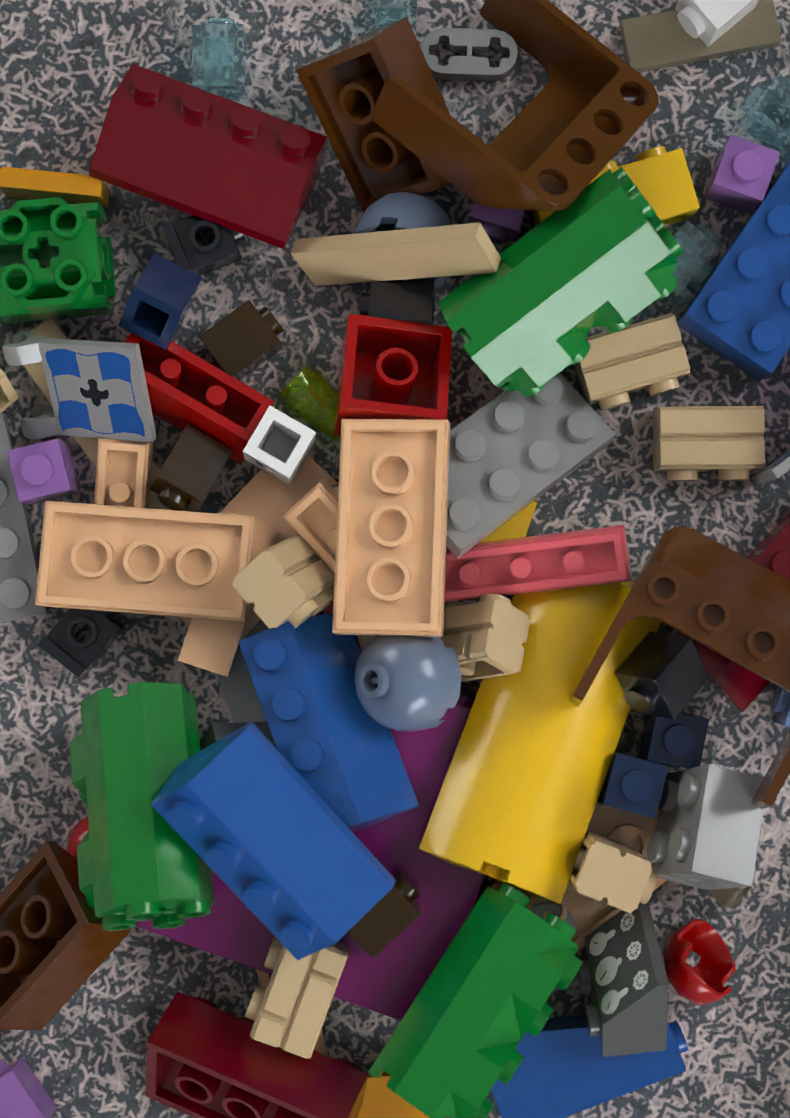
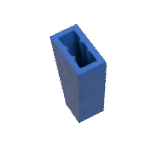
[491,1015,689,1118]

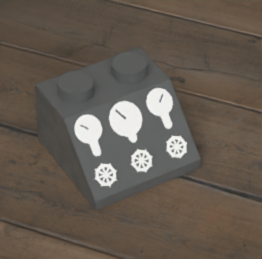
[577,902,669,1057]

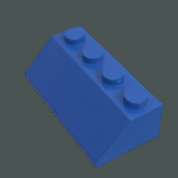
[238,613,420,833]
[151,721,396,960]

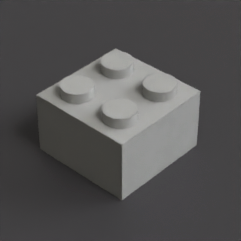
[647,764,764,890]

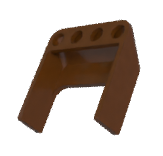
[371,0,658,211]
[569,526,790,809]

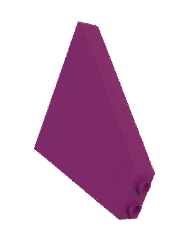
[136,693,485,1021]

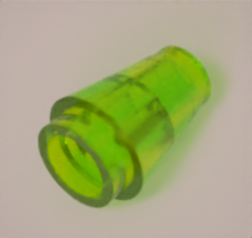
[279,365,339,441]

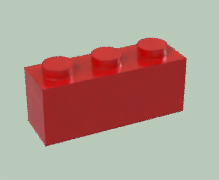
[124,333,275,465]

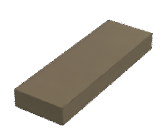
[619,0,781,73]

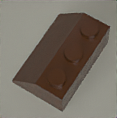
[296,17,450,213]
[0,841,133,1030]

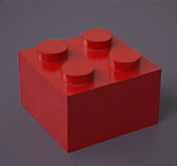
[333,314,452,436]

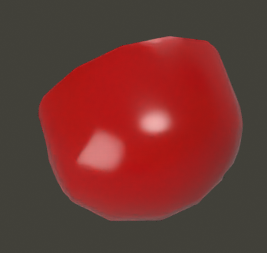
[662,919,736,1005]

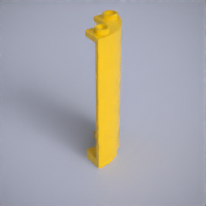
[419,581,661,904]

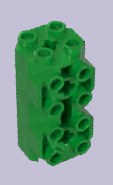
[438,166,684,397]
[0,197,116,324]
[70,682,215,931]
[369,882,583,1118]

